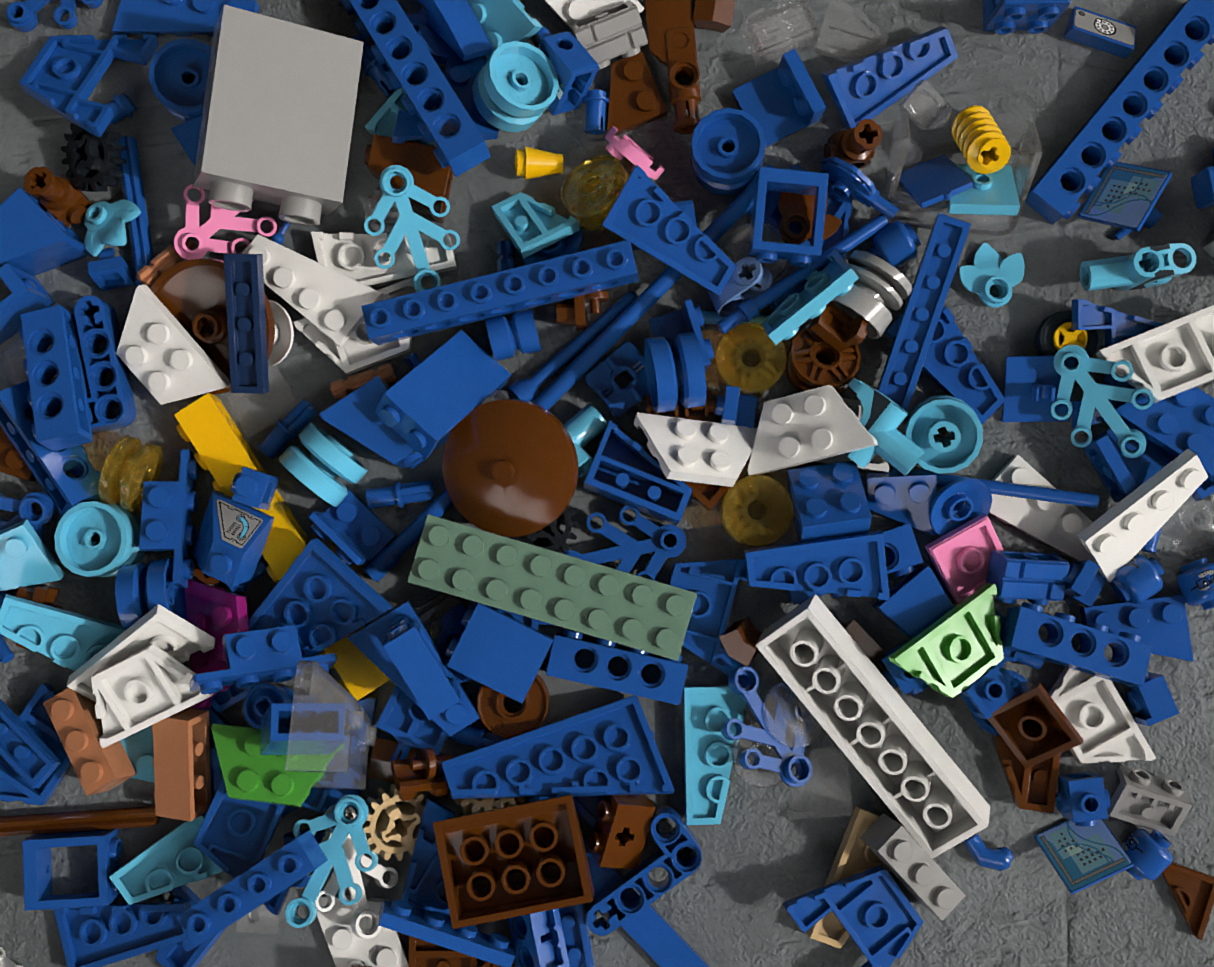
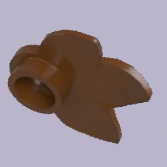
[778,192,842,245]

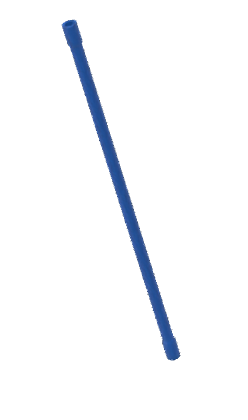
[364,165,773,582]

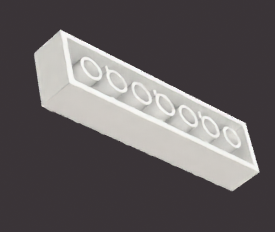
[755,594,990,859]

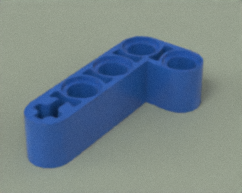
[74,295,136,434]
[586,807,702,936]

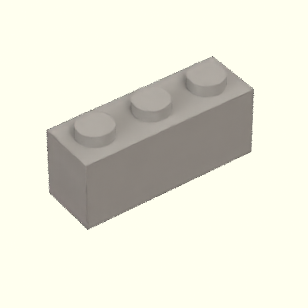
[860,813,966,921]

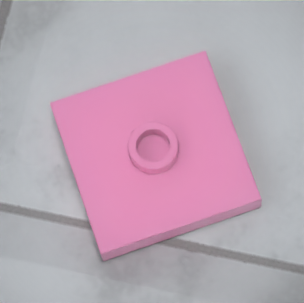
[925,513,1004,605]

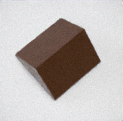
[988,681,1084,769]

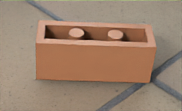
[43,688,136,796]
[152,708,211,822]

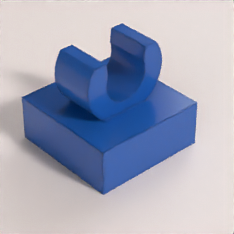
[88,247,135,291]

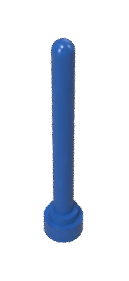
[509,291,638,402]

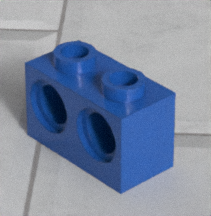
[508,909,570,967]

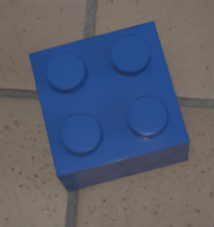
[787,460,872,542]

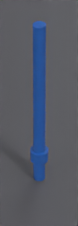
[716,214,889,335]
[890,467,1099,508]

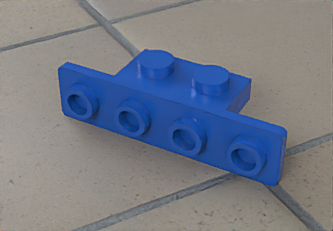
[139,449,200,588]
[189,625,337,694]

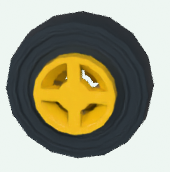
[1035,310,1099,367]

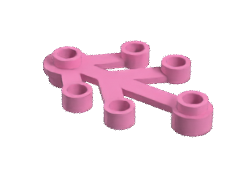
[174,184,277,260]

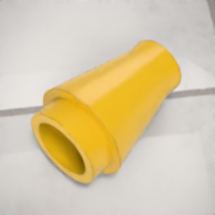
[515,146,563,180]

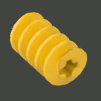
[951,105,1011,174]

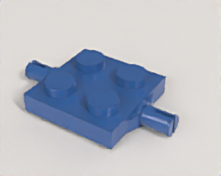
[376,685,468,762]

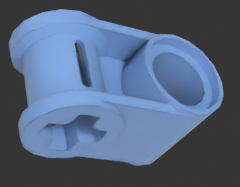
[706,257,774,318]

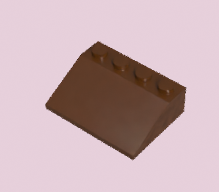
[433,794,594,929]

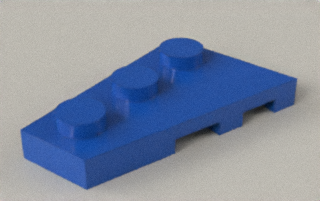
[1080,594,1194,662]

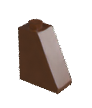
[364,134,454,223]

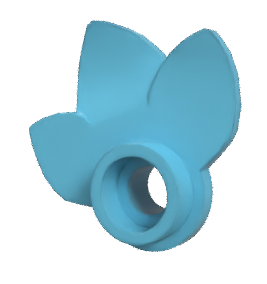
[84,199,141,257]
[959,243,1025,308]

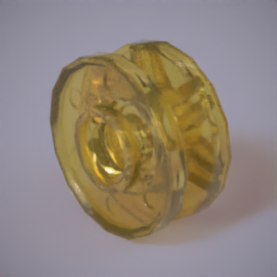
[561,155,630,230]
[714,322,787,396]
[98,435,163,512]
[719,475,793,546]

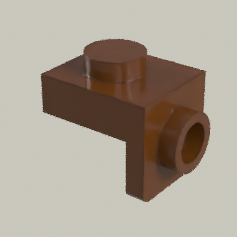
[809,301,868,352]

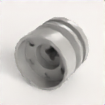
[832,250,913,339]

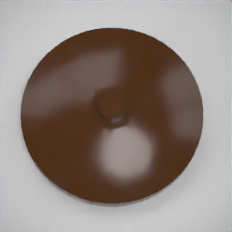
[150,258,275,395]
[443,398,579,537]

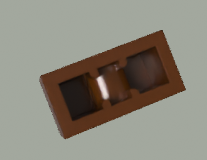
[588,794,656,869]

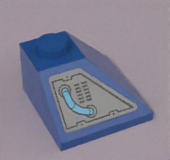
[192,490,274,587]

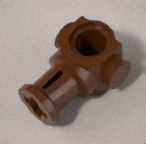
[824,119,883,169]
[24,166,92,227]

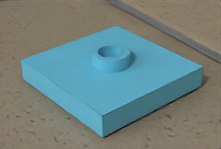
[946,164,1020,216]

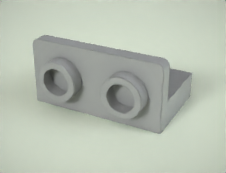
[1107,765,1192,837]

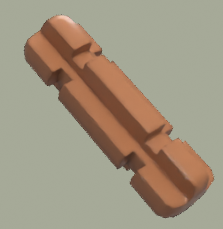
[136,237,196,288]
[330,364,396,400]

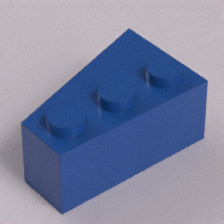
[583,420,692,525]

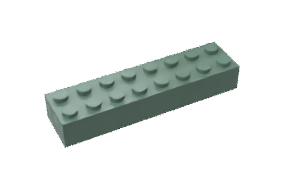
[407,514,697,661]

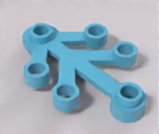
[364,165,460,292]
[1051,344,1154,458]
[285,795,378,928]

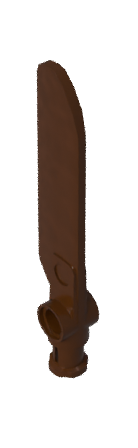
[644,0,701,134]

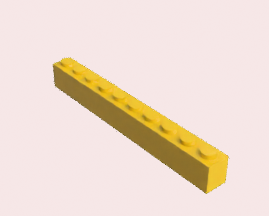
[174,393,390,702]

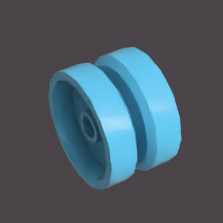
[472,41,559,133]
[905,395,983,474]
[279,422,368,507]
[54,501,146,577]

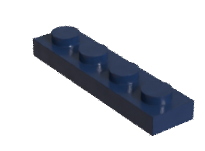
[224,254,269,394]

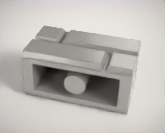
[568,0,648,70]

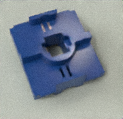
[584,341,649,418]

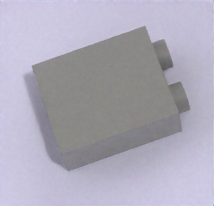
[192,5,364,226]

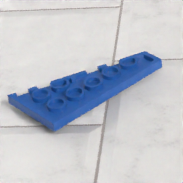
[210,538,393,713]
[441,695,675,799]

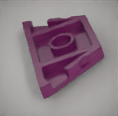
[185,579,249,709]

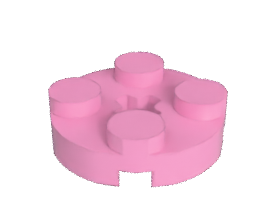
[605,126,665,180]

